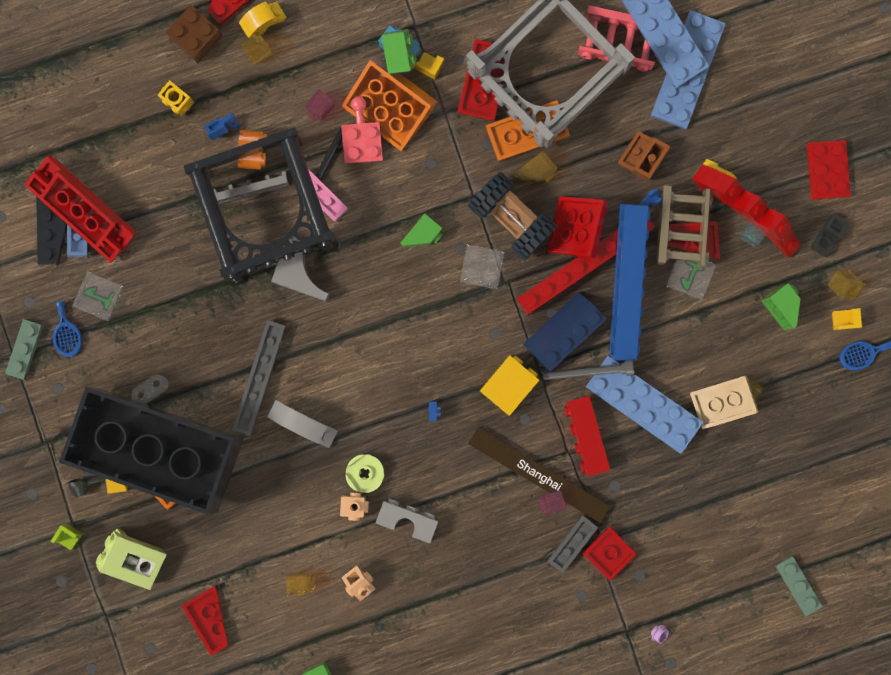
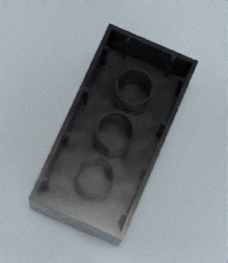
[59,387,244,515]

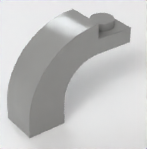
[267,400,338,448]

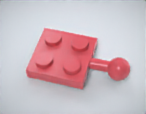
[341,97,383,164]

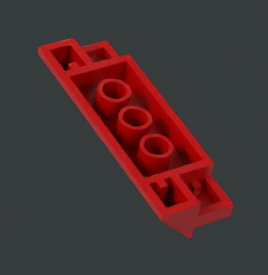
[25,154,137,263]

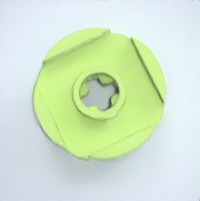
[346,454,384,493]

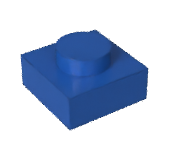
[429,402,441,421]

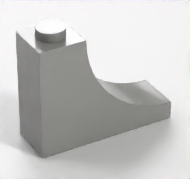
[271,237,330,302]

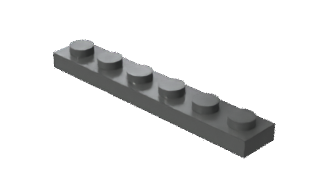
[232,320,286,436]

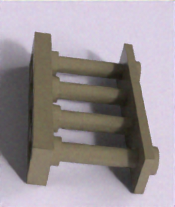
[656,186,713,268]

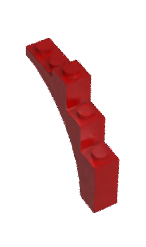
[692,164,801,258]

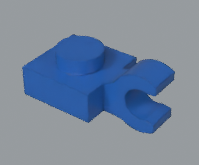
[204,113,240,141]
[639,189,662,208]

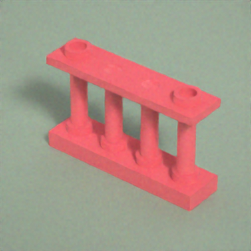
[578,6,655,71]

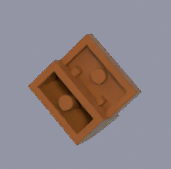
[618,131,671,181]

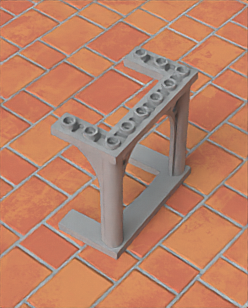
[466,0,635,149]

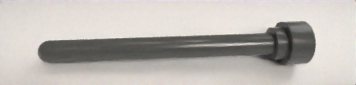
[542,360,635,380]

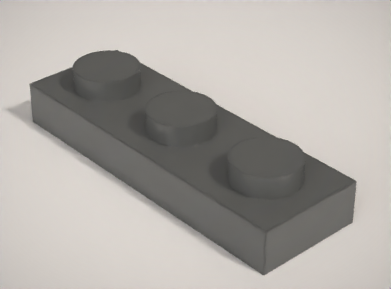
[547,515,598,573]

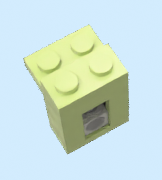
[96,528,167,590]

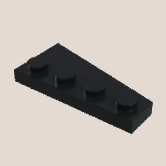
[36,196,67,265]

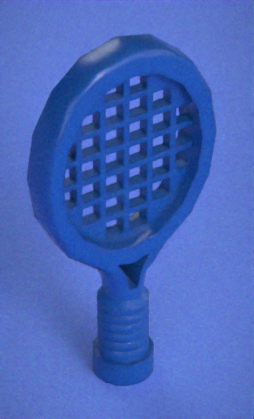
[53,301,82,357]
[839,340,891,371]

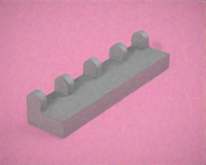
[214,171,290,204]

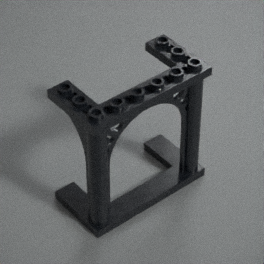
[183,127,338,284]

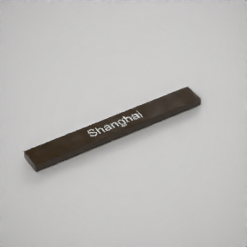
[468,428,610,523]

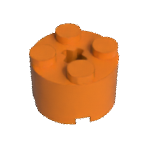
[238,130,267,170]

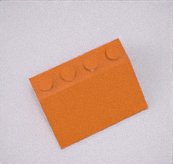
[342,57,438,151]

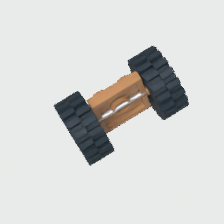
[468,171,558,261]

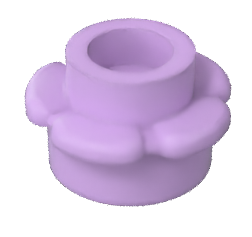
[651,625,669,644]

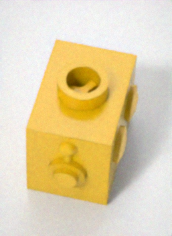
[158,80,194,117]

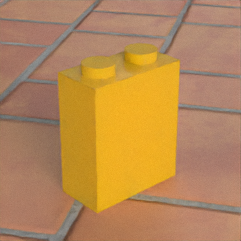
[480,355,539,416]

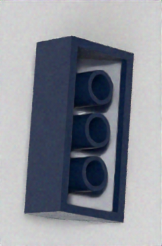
[523,292,606,372]

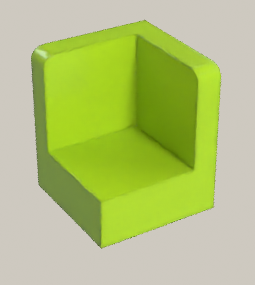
[51,523,83,550]

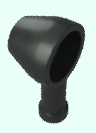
[67,475,106,497]

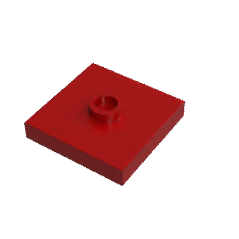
[582,526,637,581]

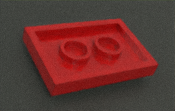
[806,140,851,200]

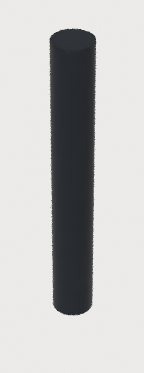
[315,127,343,179]

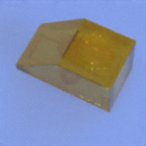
[512,151,557,183]

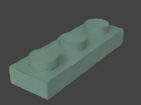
[5,319,44,380]
[775,556,822,616]

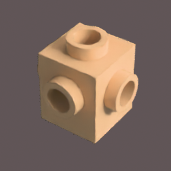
[340,492,369,521]
[342,566,375,601]

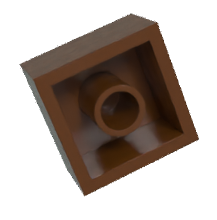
[165,5,222,63]

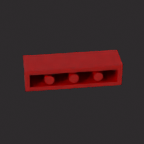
[563,396,610,477]

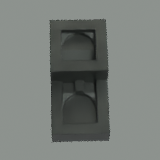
[810,214,849,258]

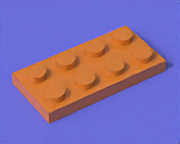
[485,100,570,162]

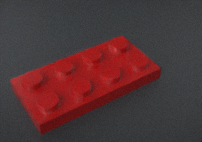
[457,39,508,122]

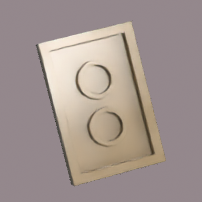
[690,375,759,429]

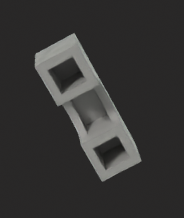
[376,498,438,543]

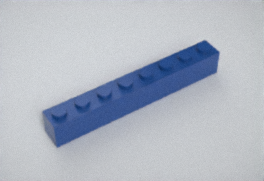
[609,204,650,361]

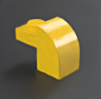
[239,2,287,38]

